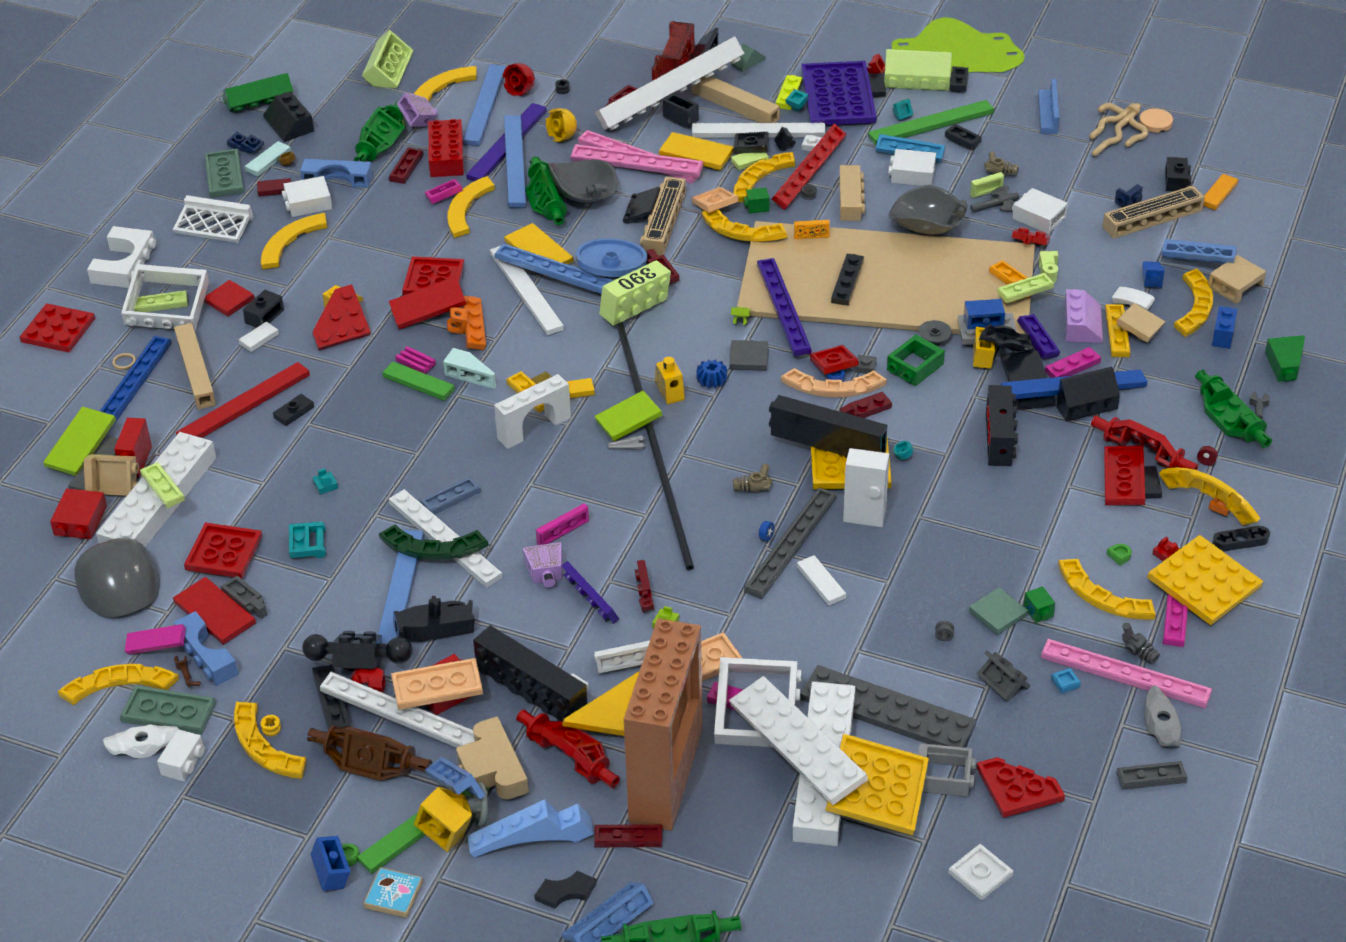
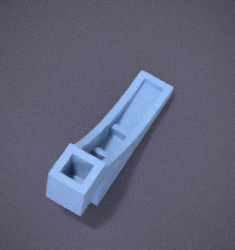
[468,799,594,858]

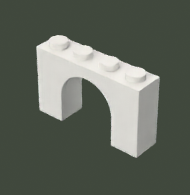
[87,226,156,288]
[494,374,571,449]

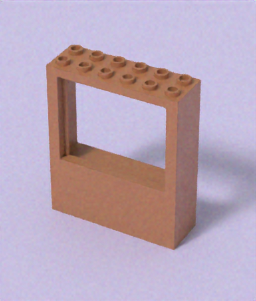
[624,618,703,831]

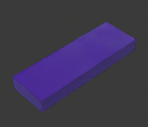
[1017,314,1060,359]

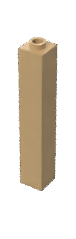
[691,76,780,123]
[174,323,216,410]

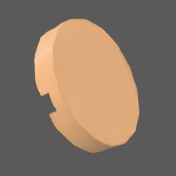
[1139,108,1173,133]

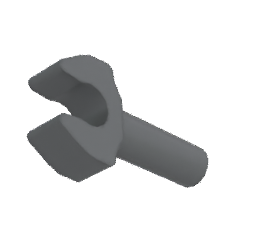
[1249,392,1270,419]

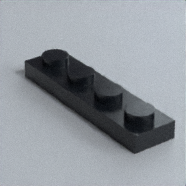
[831,253,864,306]
[312,664,351,729]

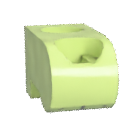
[1038,251,1058,283]

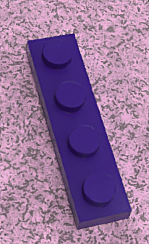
[562,561,620,624]

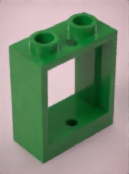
[887,334,945,386]

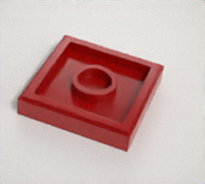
[204,280,255,316]
[809,345,859,374]

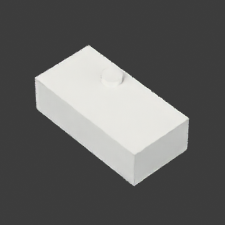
[843,448,889,527]

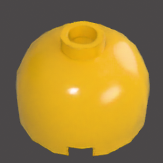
[546,108,577,142]

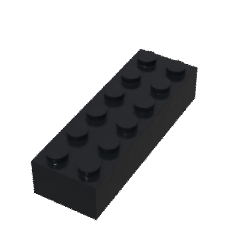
[473,625,588,721]

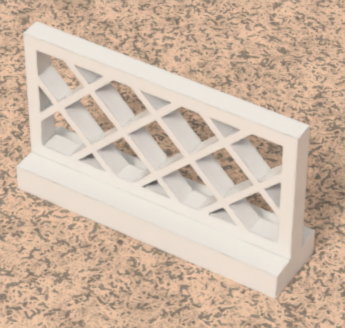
[173,195,254,243]

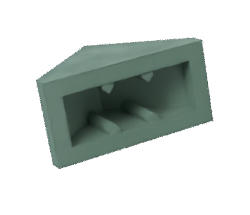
[731,43,766,72]

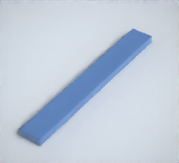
[463,64,506,146]
[504,115,526,207]
[495,243,614,294]
[378,530,424,644]

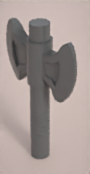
[970,186,1019,212]

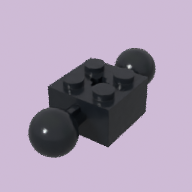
[302,631,413,669]

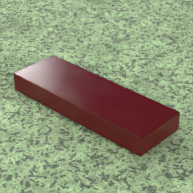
[389,147,424,184]
[594,824,662,848]

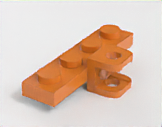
[447,296,486,350]

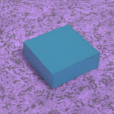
[1051,668,1081,694]

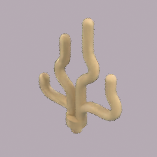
[1089,103,1148,156]

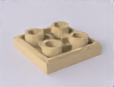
[1116,303,1165,343]

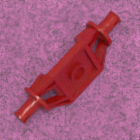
[1091,415,1199,470]
[516,709,620,788]

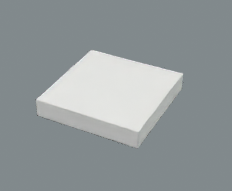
[948,844,1014,901]

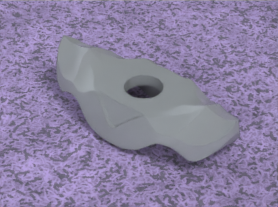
[1144,685,1182,746]

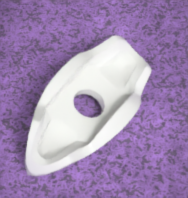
[103,725,178,759]

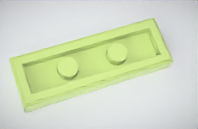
[997,273,1054,303]
[134,290,188,312]
[140,462,185,508]

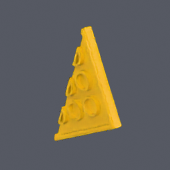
[562,671,639,736]

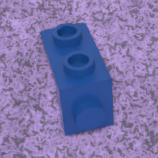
[1142,261,1165,287]

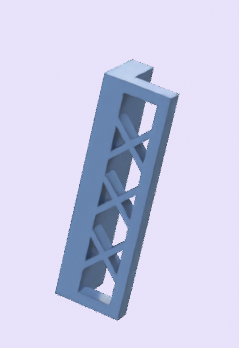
[1038,79,1059,134]
[1162,239,1237,264]
[425,757,485,799]
[561,882,654,942]

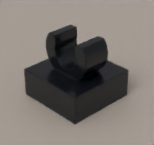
[774,127,796,151]

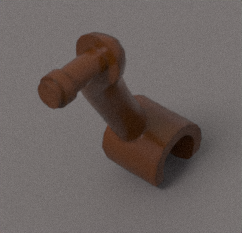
[174,656,201,687]

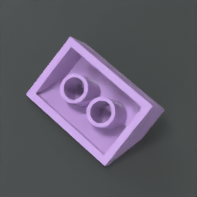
[1064,289,1103,343]

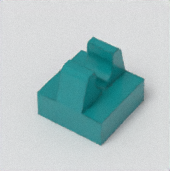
[786,89,809,112]
[892,99,914,120]
[312,468,338,495]

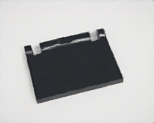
[623,186,660,224]

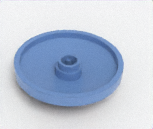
[576,238,647,277]

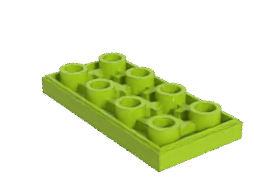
[43,406,116,476]

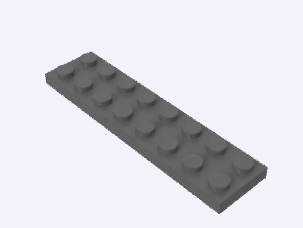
[800,665,976,748]

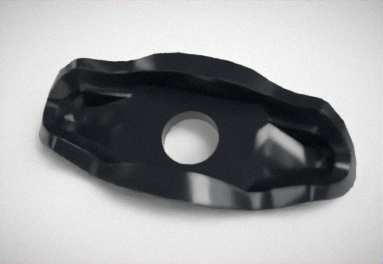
[979,324,1034,352]

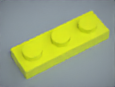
[776,75,803,110]

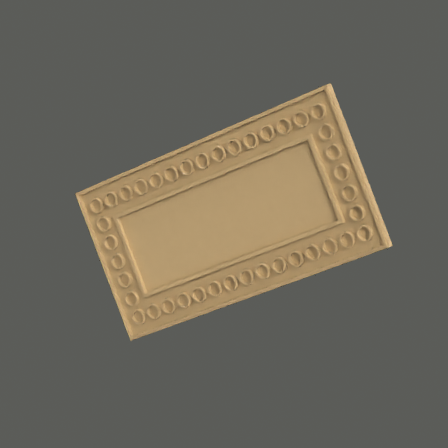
[737,221,1035,334]

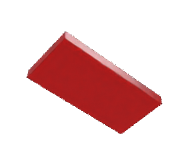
[389,276,467,329]
[1104,446,1145,505]
[173,576,256,645]

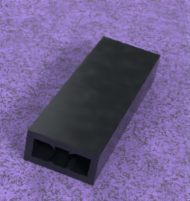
[769,395,888,457]

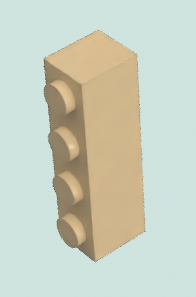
[839,165,865,221]

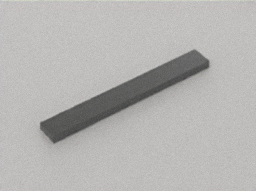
[744,487,836,599]

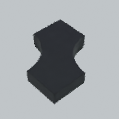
[534,871,597,909]

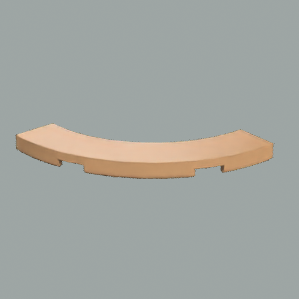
[781,368,887,397]

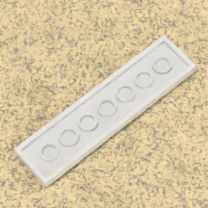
[729,676,868,805]

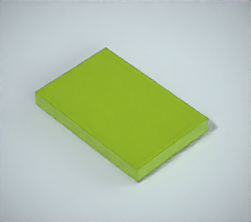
[594,391,663,441]

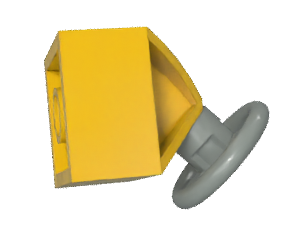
[413,782,488,853]

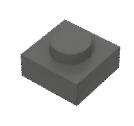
[855,355,877,374]

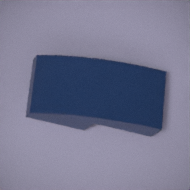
[227,132,265,153]

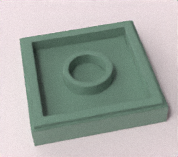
[969,588,1028,635]

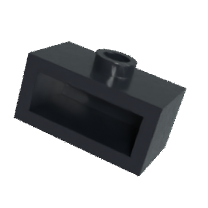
[662,93,699,128]
[1165,157,1191,192]
[242,290,284,328]

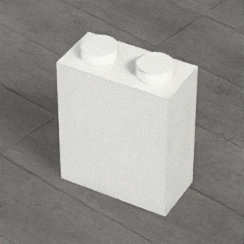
[888,149,936,186]
[282,176,332,217]
[1012,188,1068,234]

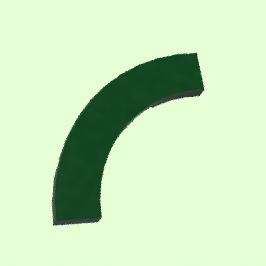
[379,524,489,560]

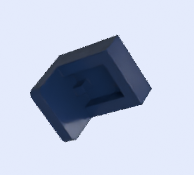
[1115,184,1143,207]

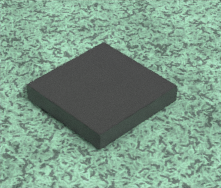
[729,340,768,370]

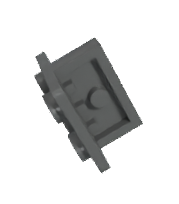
[976,650,1030,701]

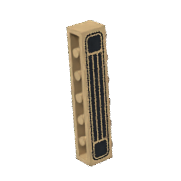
[640,177,686,255]
[1102,186,1205,239]

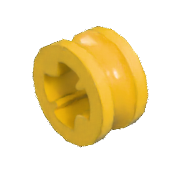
[261,715,281,736]

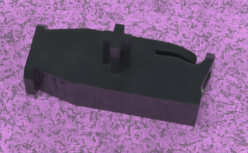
[393,596,475,641]

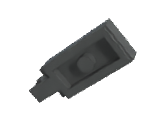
[221,576,268,618]

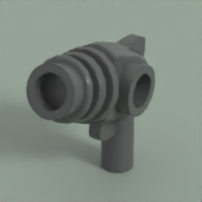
[1122,622,1160,664]

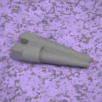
[608,435,646,450]

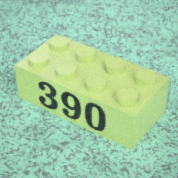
[599,260,671,326]

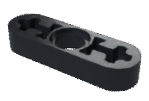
[1212,526,1270,552]

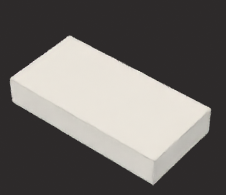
[238,322,279,352]

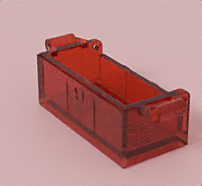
[651,21,695,81]

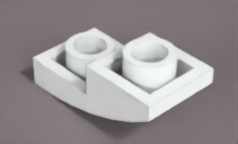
[1112,287,1155,310]

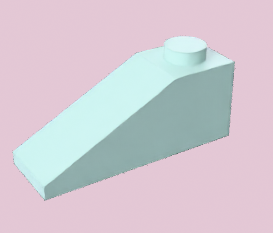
[443,348,496,389]

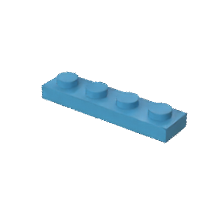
[876,134,945,163]

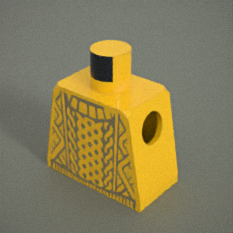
[655,357,685,405]

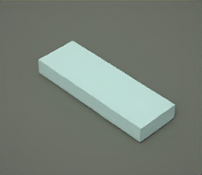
[245,141,291,176]

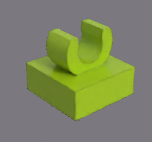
[731,306,751,325]
[652,606,679,628]

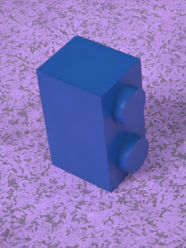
[964,299,1005,329]
[1212,306,1237,349]
[310,836,351,891]

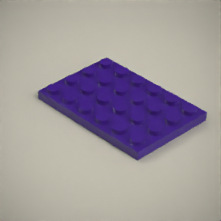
[801,61,877,125]

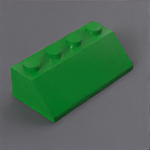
[222,73,293,112]

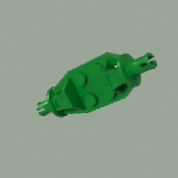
[354,101,405,162]
[525,156,567,225]
[1195,369,1272,448]
[601,910,742,942]

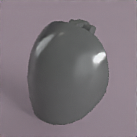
[548,159,618,204]
[889,185,968,235]
[75,538,160,618]

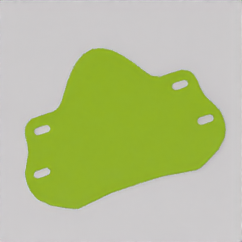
[892,17,1025,73]

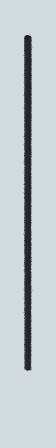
[606,277,694,571]

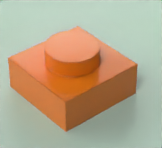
[1209,498,1230,516]

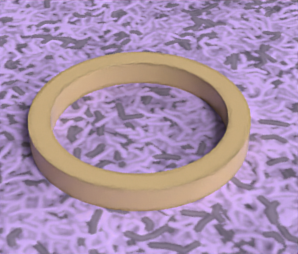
[112,353,136,370]

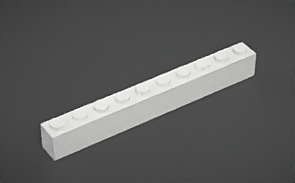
[595,36,744,130]

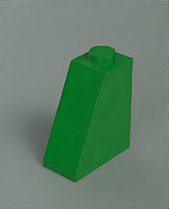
[1265,335,1305,382]

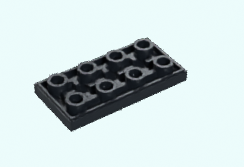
[1001,350,1056,409]

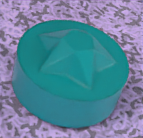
[893,441,914,460]

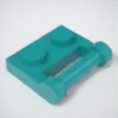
[289,522,326,558]

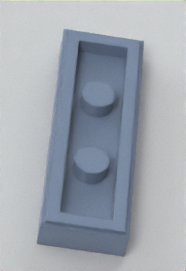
[420,476,481,515]

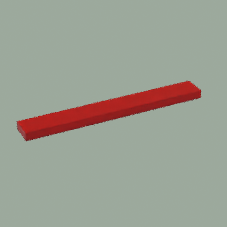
[772,124,847,210]
[176,362,310,438]

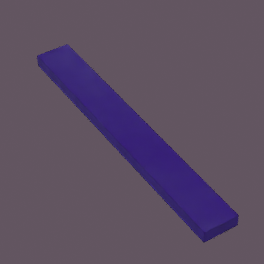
[466,103,547,181]
[757,258,811,356]

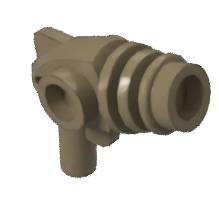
[984,152,1019,176]
[733,464,773,493]

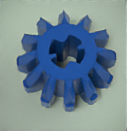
[696,359,727,389]

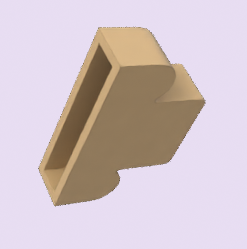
[456,716,529,799]

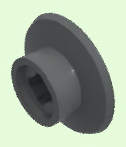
[919,320,952,345]

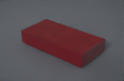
[257,178,292,196]

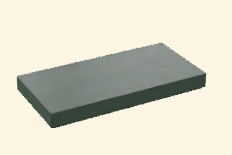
[204,149,244,198]
[120,685,216,735]

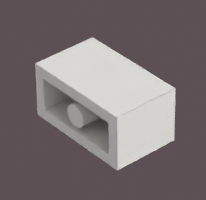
[157,729,205,781]

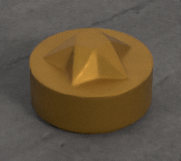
[278,151,296,165]

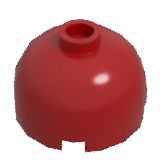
[503,63,535,96]

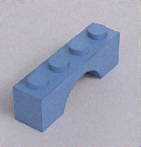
[300,159,373,188]
[173,611,239,686]

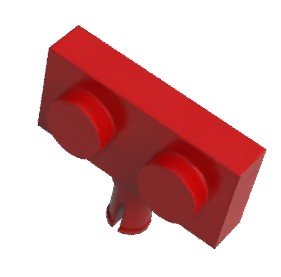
[1012,227,1051,245]

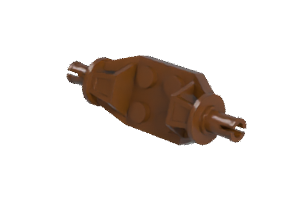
[307,725,432,781]

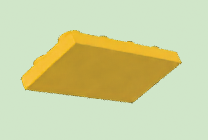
[659,132,734,170]
[504,223,574,276]

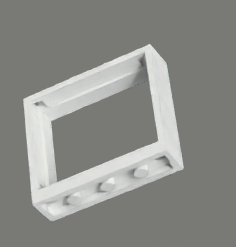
[121,264,209,331]
[714,657,801,747]

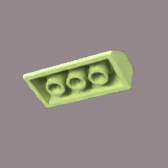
[362,30,413,88]
[884,49,952,91]

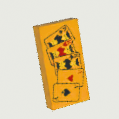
[794,220,830,239]

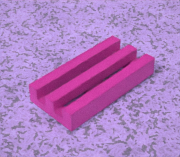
[425,179,463,204]
[395,346,436,374]

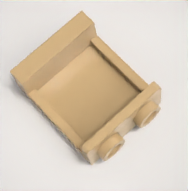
[1208,255,1266,304]
[84,454,139,496]

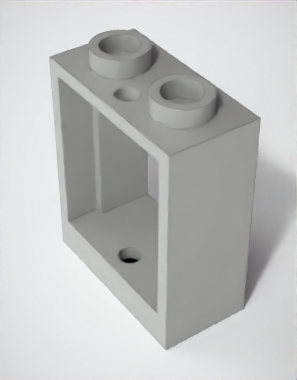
[918,743,976,797]

